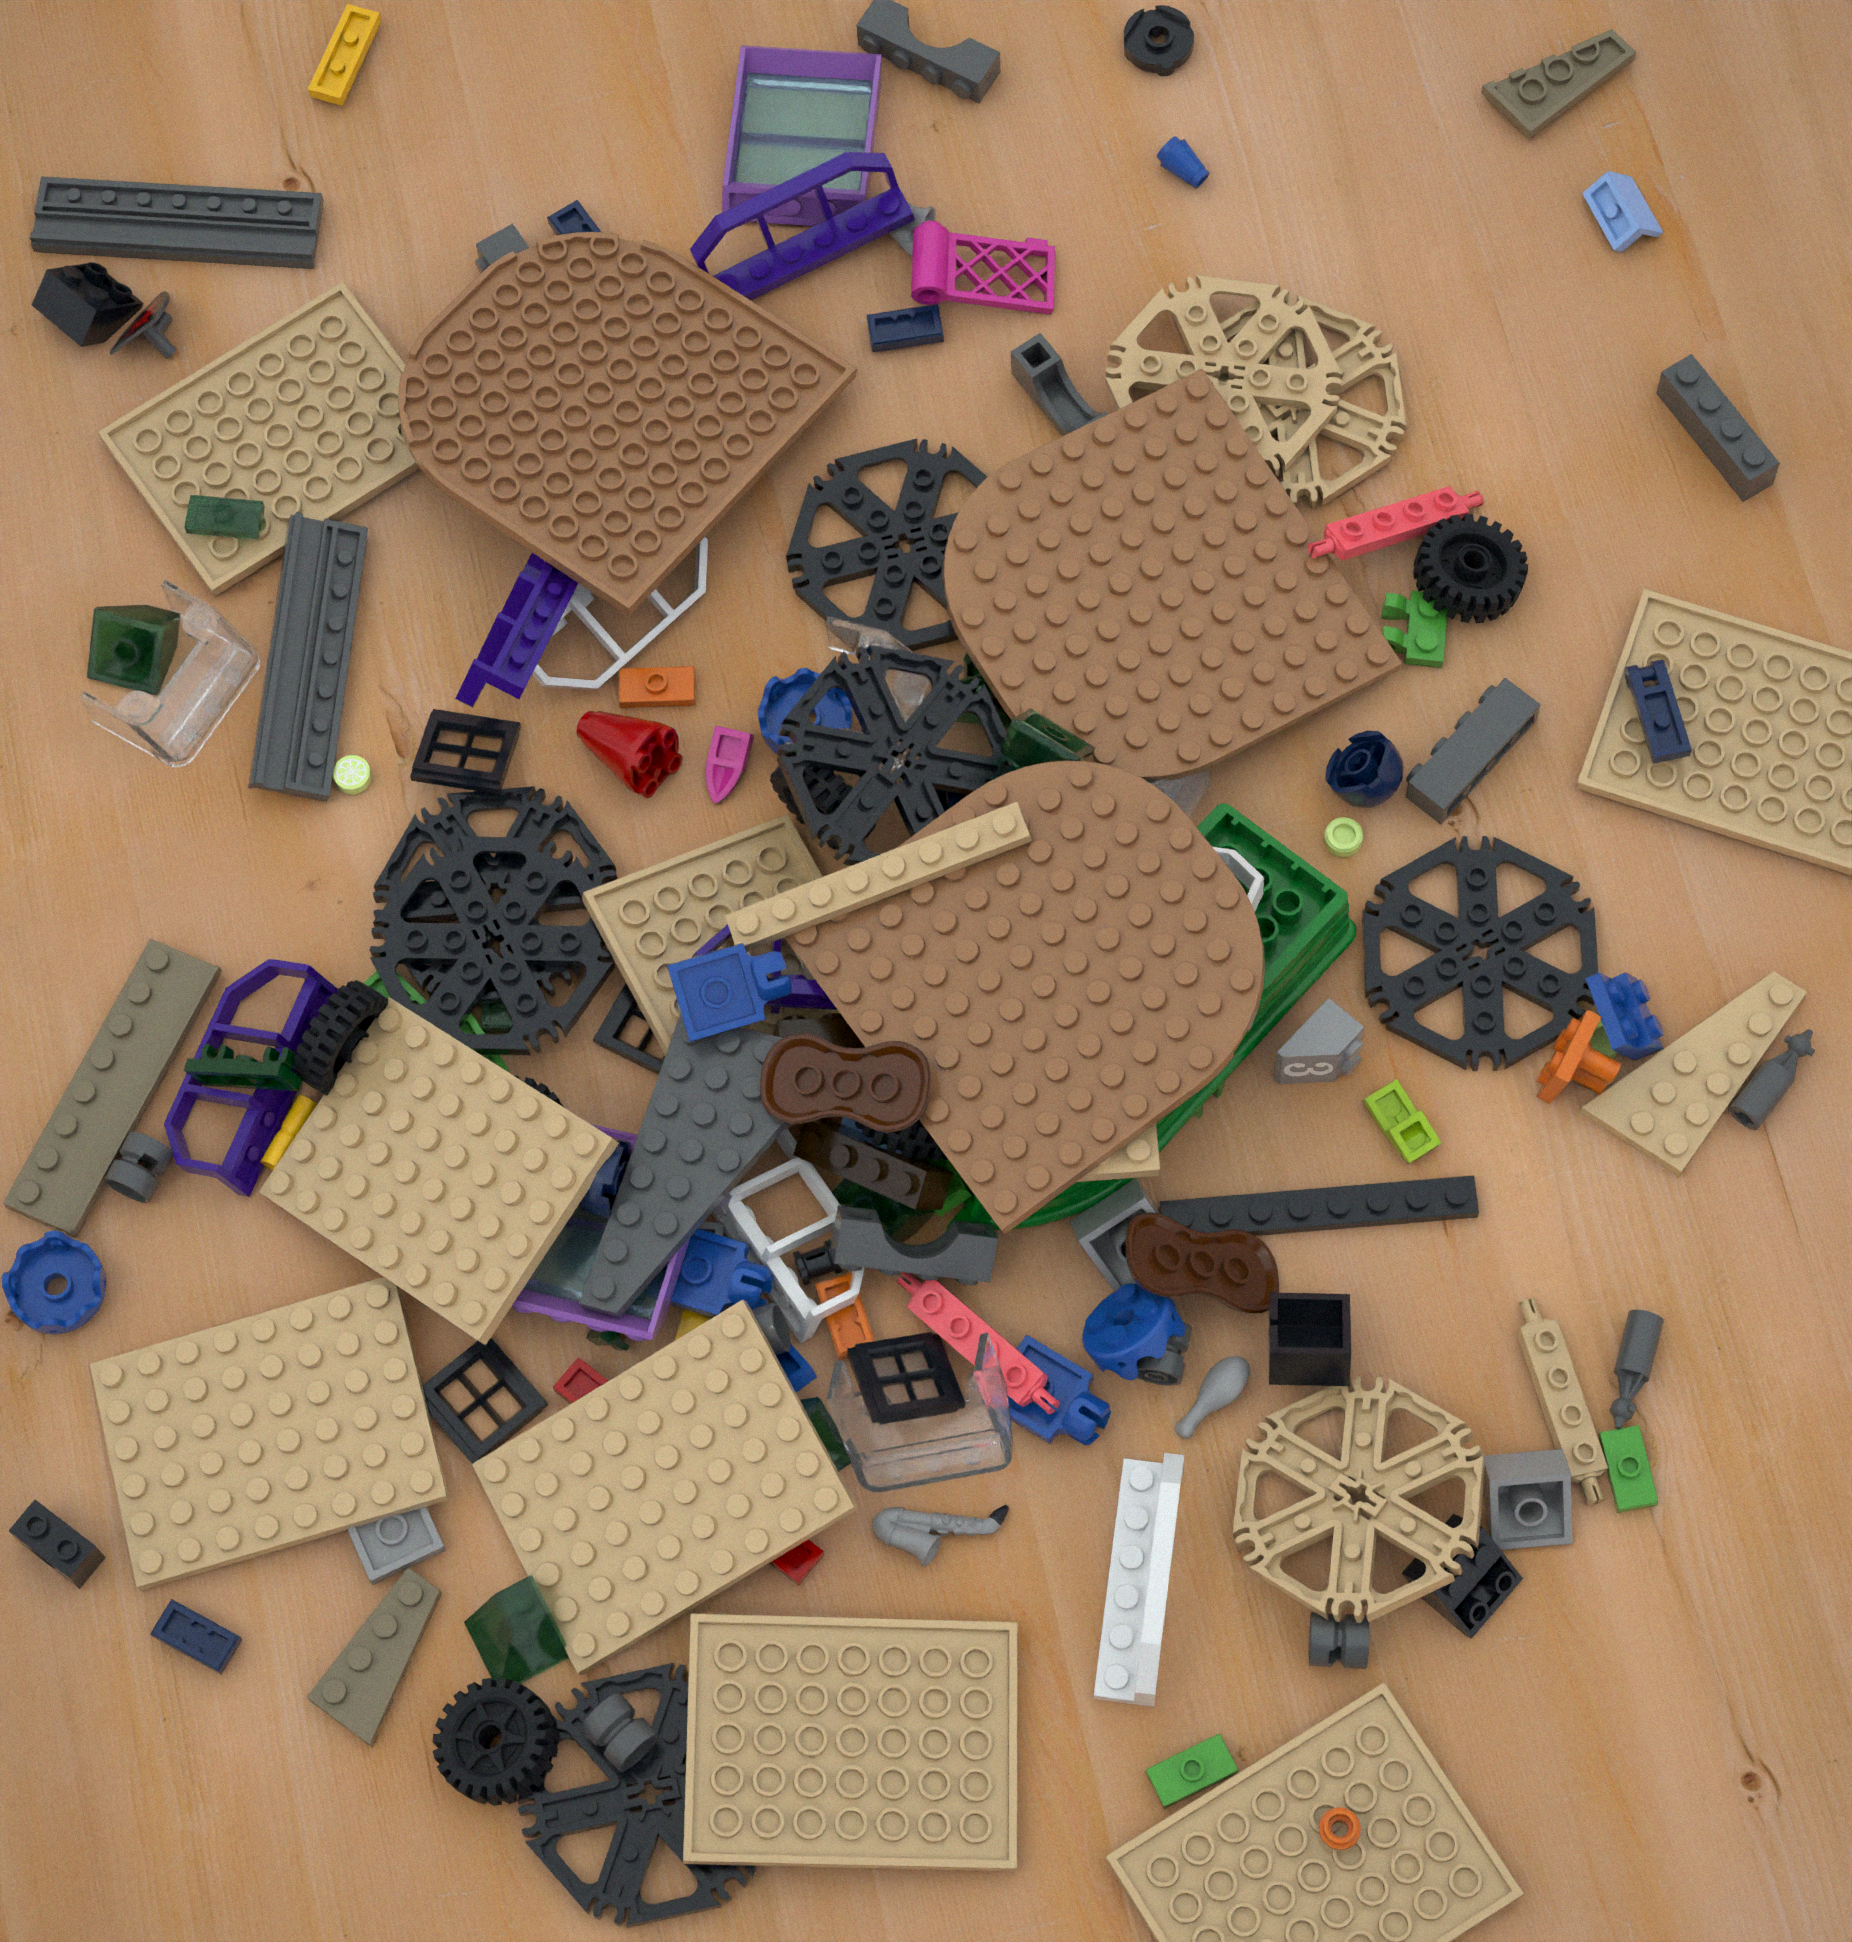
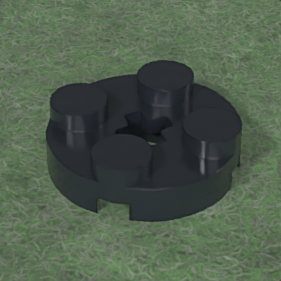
[1124,5,1194,76]

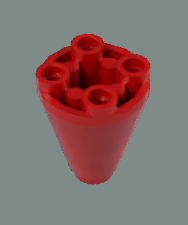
[576,711,682,798]

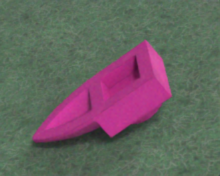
[705,725,754,803]

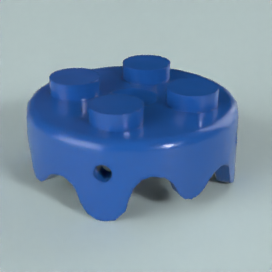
[758,668,853,755]
[2,1231,107,1334]
[1082,1283,1185,1380]

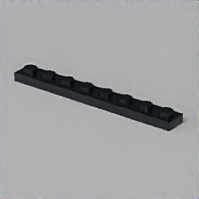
[1160,1175,1479,1236]

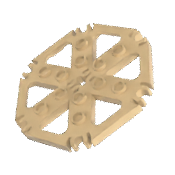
[1105,275,1342,476]
[1187,295,1406,508]
[1233,1376,1485,1623]

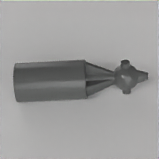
[1729,1029,1815,1130]
[1609,1310,1664,1429]

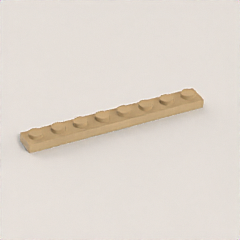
[725,802,1032,952]

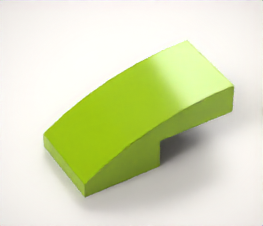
[1362,1079,1442,1164]

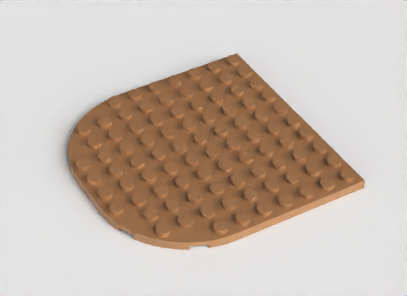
[398,232,857,616]
[942,369,1402,781]
[784,761,1265,1235]

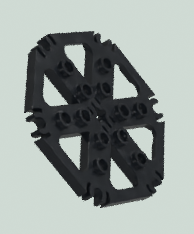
[786,438,987,652]
[777,645,1021,866]
[373,786,618,1006]
[370,836,615,1056]
[1362,836,1598,1071]
[517,1663,757,1928]

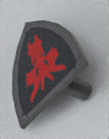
[109,291,176,359]

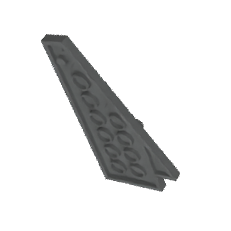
[579,1013,789,1318]

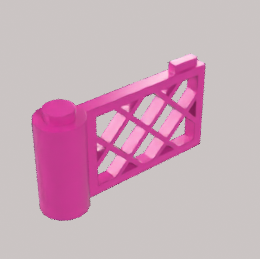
[911,221,1055,315]

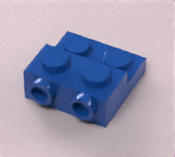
[1585,972,1664,1061]

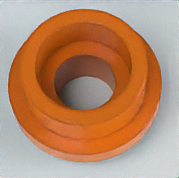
[1319,1807,1361,1850]

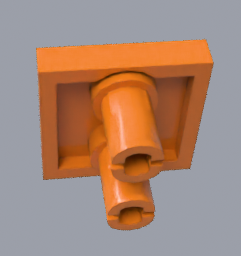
[1536,1010,1621,1104]

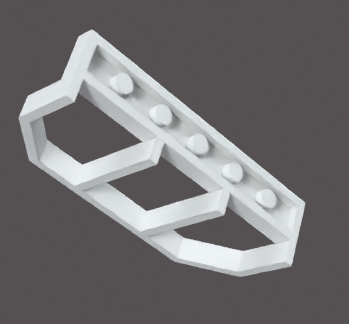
[532,537,708,690]
[712,1129,864,1344]
[1094,1453,1184,1707]

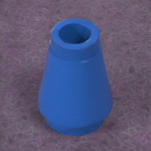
[1156,136,1210,189]

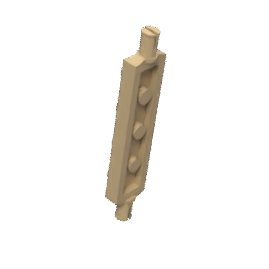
[1516,1298,1608,1505]

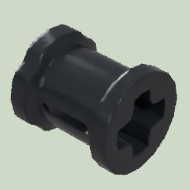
[793,1239,842,1286]

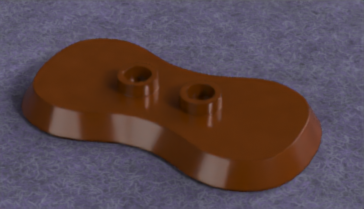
[760,1033,931,1132]
[1126,1212,1279,1314]

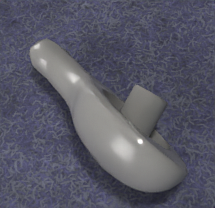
[1174,1356,1250,1439]

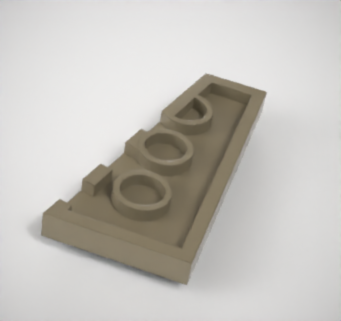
[1481,29,1636,139]
[307,1567,442,1747]

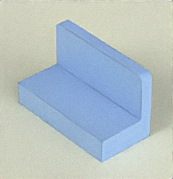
[1582,171,1663,252]

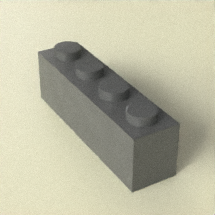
[1656,354,1780,502]
[1406,678,1541,824]

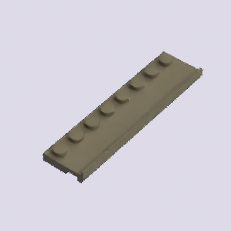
[3,938,222,1238]

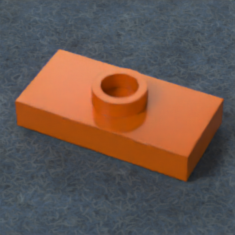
[619,666,695,708]
[815,1273,874,1361]

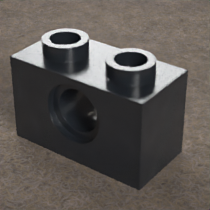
[9,1500,106,1589]

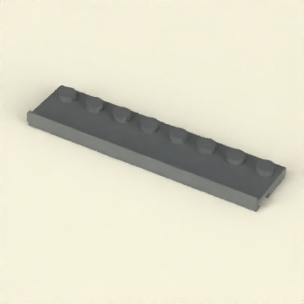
[30,176,324,269]
[248,512,368,802]

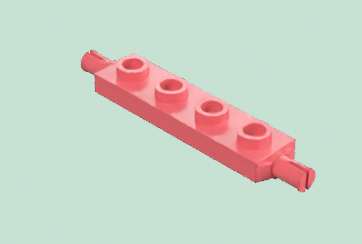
[1308,486,1483,561]
[897,1272,1060,1415]

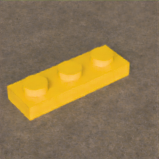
[308,4,382,106]

